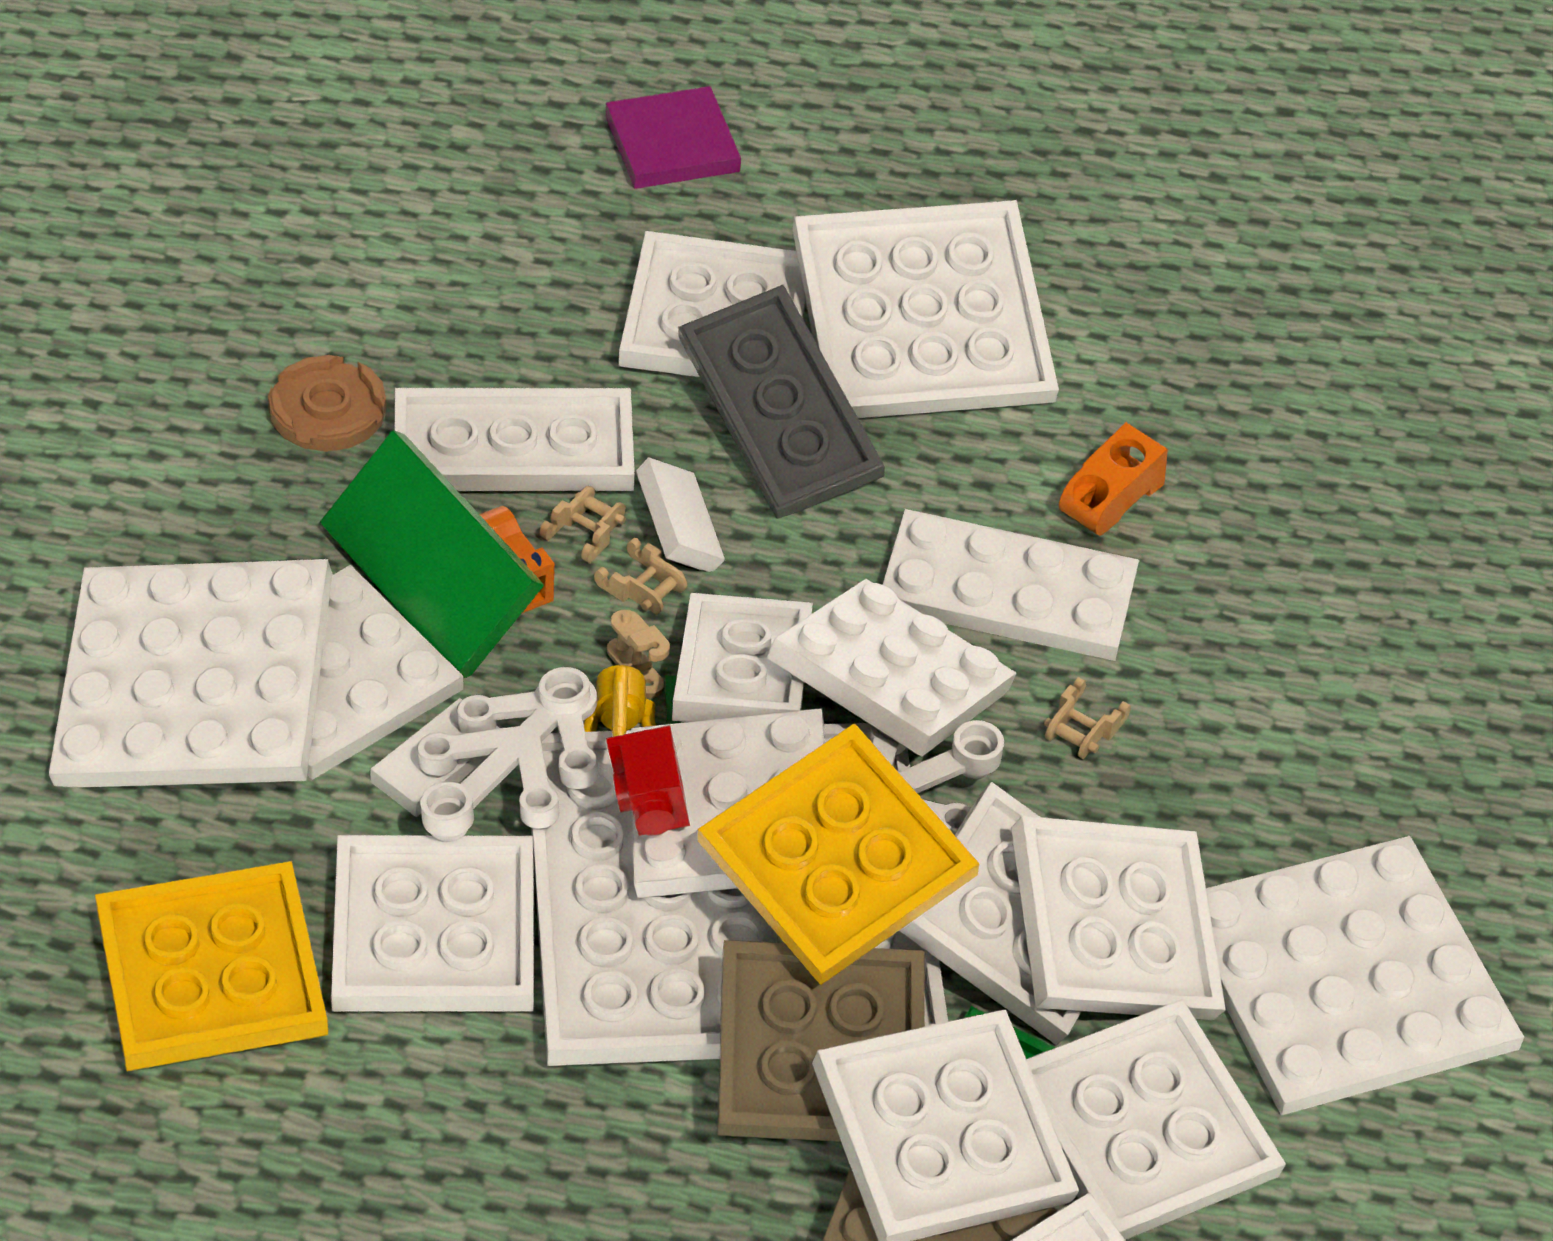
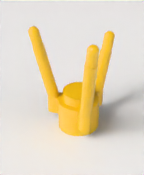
[584,665,656,737]

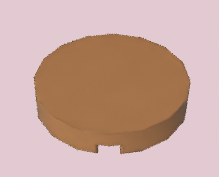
[268,355,387,452]

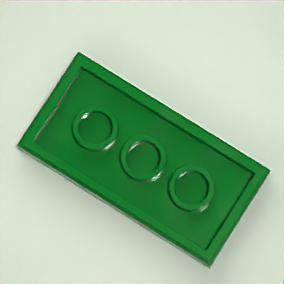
[320,430,544,678]

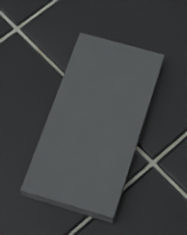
[678,284,885,519]

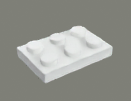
[672,593,813,722]

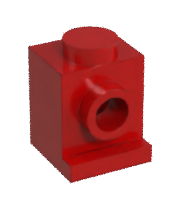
[606,725,690,836]

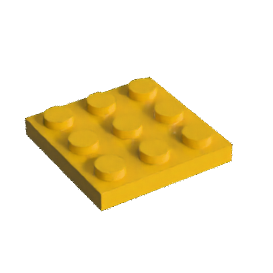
[698,723,980,985]
[95,861,328,1071]

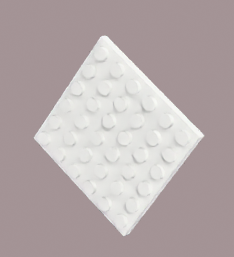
[531,723,948,1066]

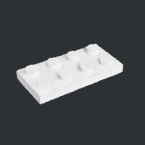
[395,388,635,491]
[883,509,1139,661]

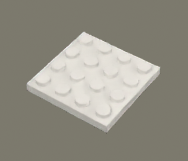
[792,200,1059,418]
[49,559,332,787]
[1206,836,1524,1115]

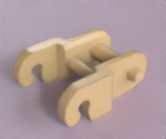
[540,486,626,563]
[594,538,687,615]
[607,610,670,699]
[1044,677,1131,759]

